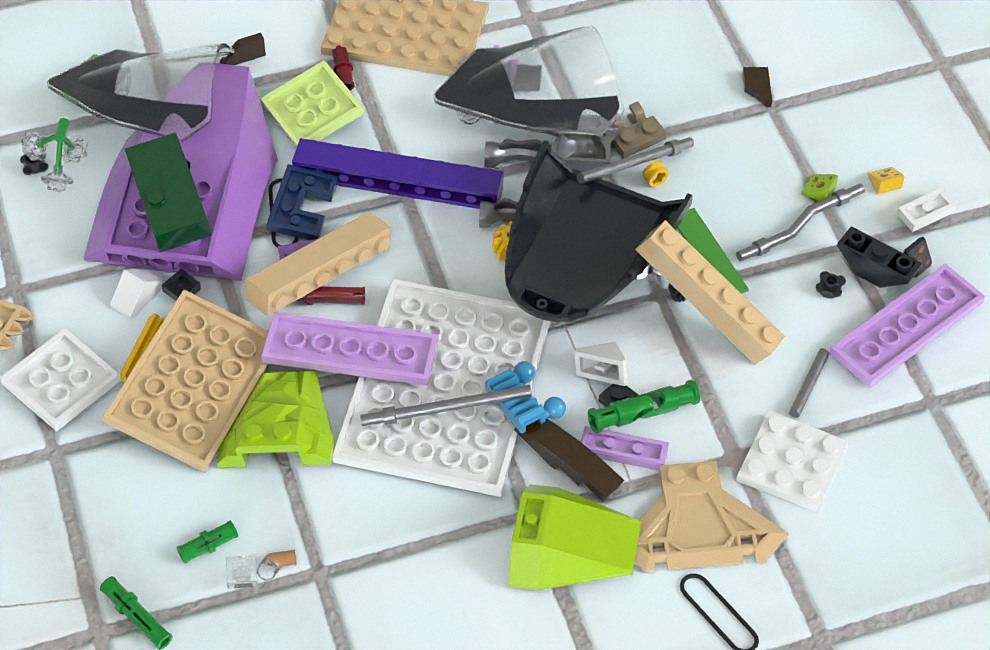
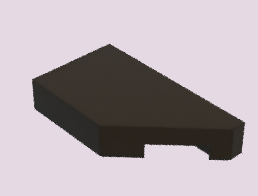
[220,32,266,65]
[742,67,772,107]

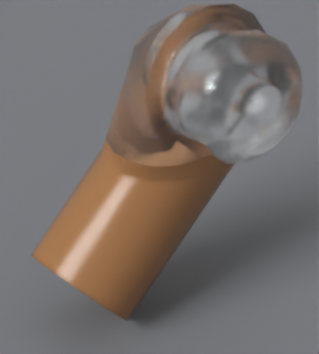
[257,550,297,581]

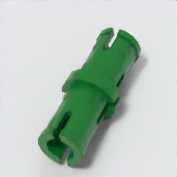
[176,520,238,564]

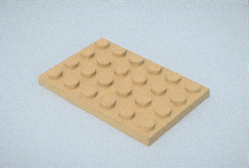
[321,0,489,77]
[102,290,269,473]

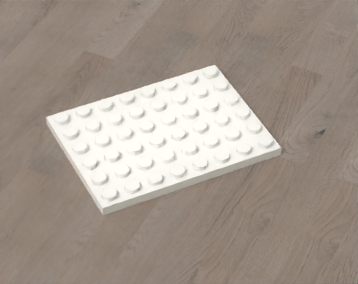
[332,279,550,497]

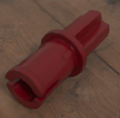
[332,45,355,91]

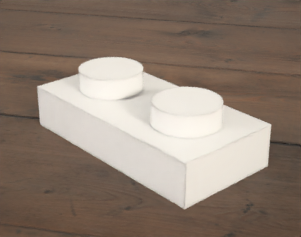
[897,188,957,232]

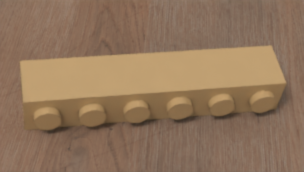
[246,212,391,316]
[635,220,785,365]

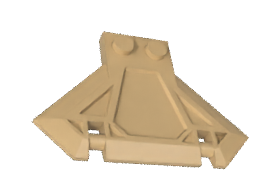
[634,461,789,572]

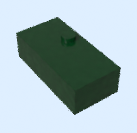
[124,132,212,253]

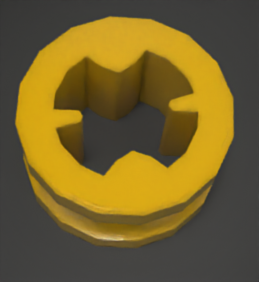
[642,161,669,187]

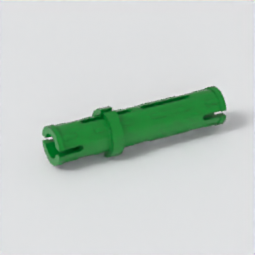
[100,576,173,650]

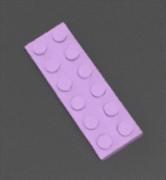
[830,264,985,388]
[262,312,439,386]

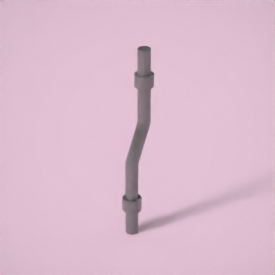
[736,183,865,262]

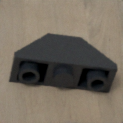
[837,226,922,288]

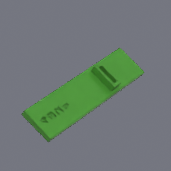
[677,208,749,294]

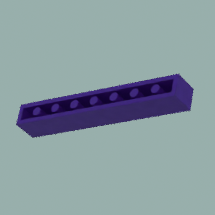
[292,138,504,209]

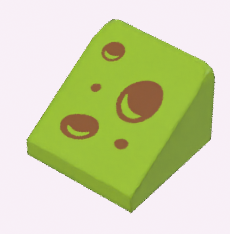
[801,174,838,201]

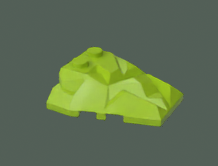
[217,370,334,468]

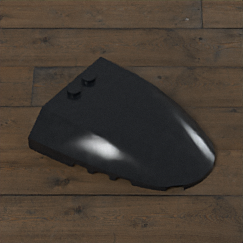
[505,140,693,322]

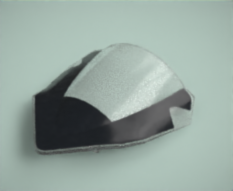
[433,25,624,136]
[47,43,235,142]

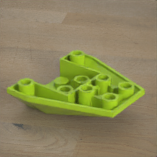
[509,484,641,590]

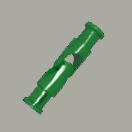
[587,380,700,434]

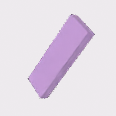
[581,426,669,470]

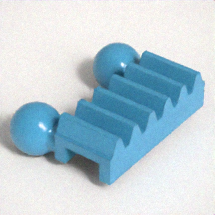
[485,361,566,434]

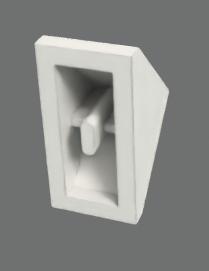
[110,269,165,320]
[574,342,627,386]

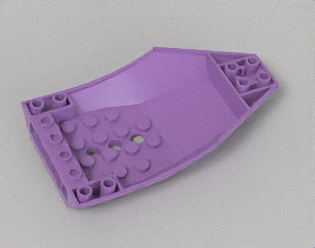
[84,61,278,281]

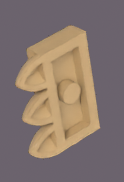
[0,299,33,351]

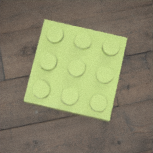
[260,60,365,148]

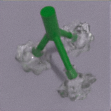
[21,118,88,192]

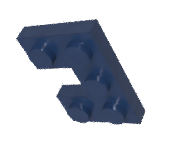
[266,164,338,240]

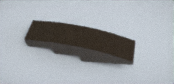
[514,419,625,502]

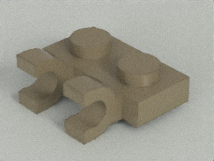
[611,101,667,159]

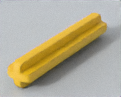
[120,314,164,383]

